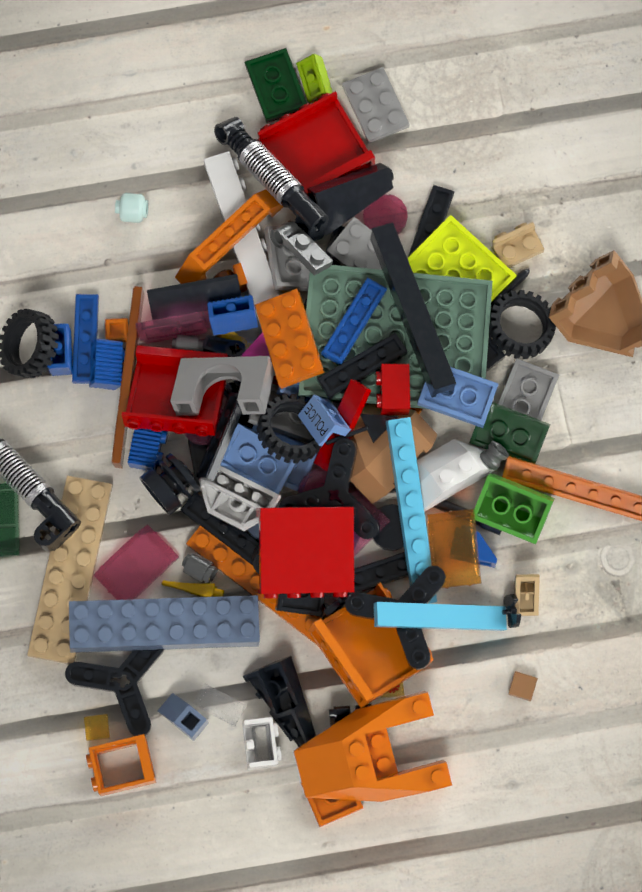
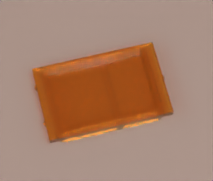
[427,509,482,589]

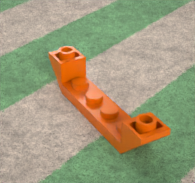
[175,189,283,284]

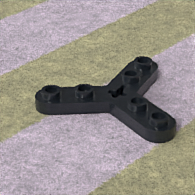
[279,438,380,540]
[345,566,446,670]
[65,649,164,736]

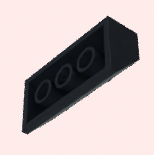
[147,274,241,330]

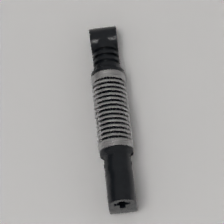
[214,117,329,242]
[0,439,81,551]

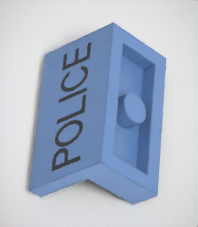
[298,395,351,446]

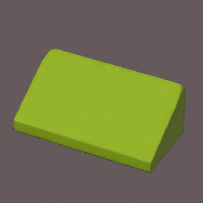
[296,54,333,103]

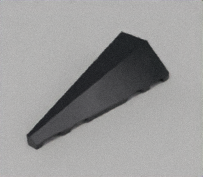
[243,656,316,747]

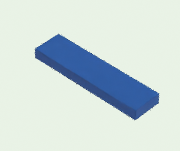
[321,277,387,365]
[72,294,99,384]

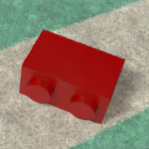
[376,364,410,415]

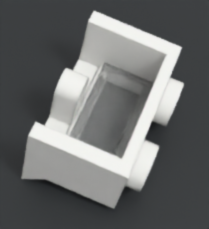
[242,717,281,771]

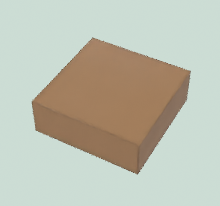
[508,671,538,702]

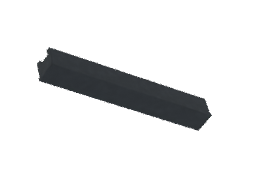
[370,222,456,397]

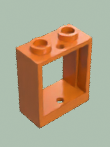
[86,734,156,796]

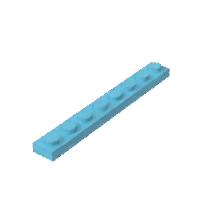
[386,417,437,604]

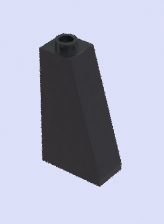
[307,163,394,235]

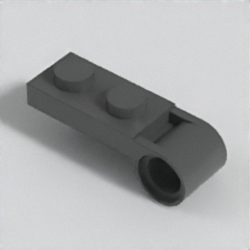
[270,220,333,276]

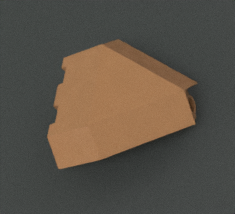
[549,250,642,357]
[350,403,437,504]

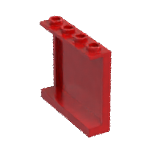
[257,91,375,196]
[121,345,227,436]
[256,507,354,598]

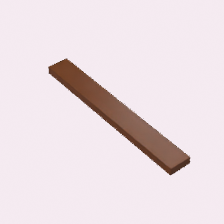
[111,286,144,469]

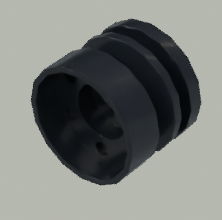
[139,453,200,515]

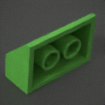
[471,472,555,544]

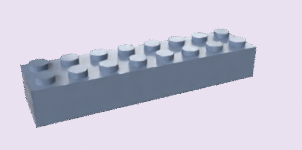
[69,595,260,653]

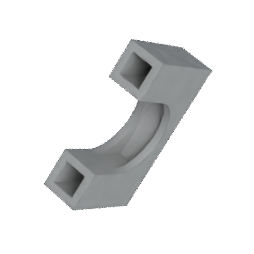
[170,356,275,416]

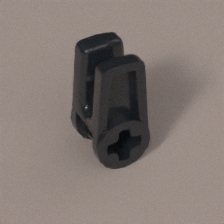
[203,335,246,357]

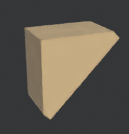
[514,574,540,616]

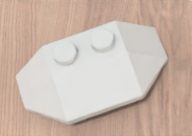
[417,439,496,512]
[198,466,281,531]

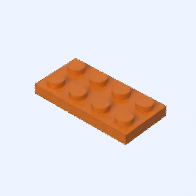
[255,289,324,389]

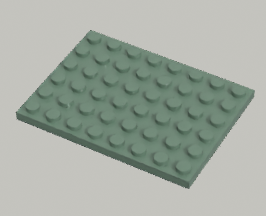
[298,265,493,409]

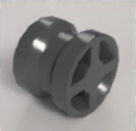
[480,441,509,470]

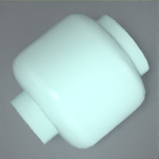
[115,193,148,223]

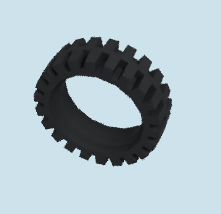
[489,290,556,359]
[0,309,59,378]
[257,394,322,463]

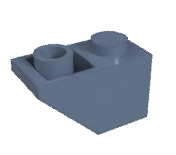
[158,693,209,741]

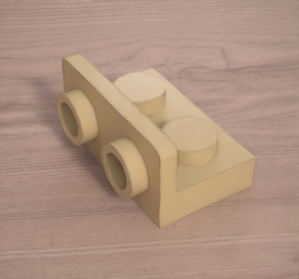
[492,222,544,268]

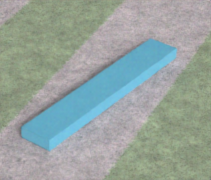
[374,602,507,631]

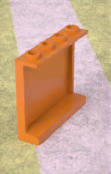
[308,582,434,708]

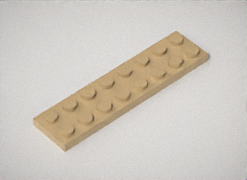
[27,476,113,664]

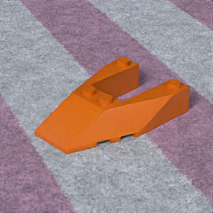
[294,691,452,802]

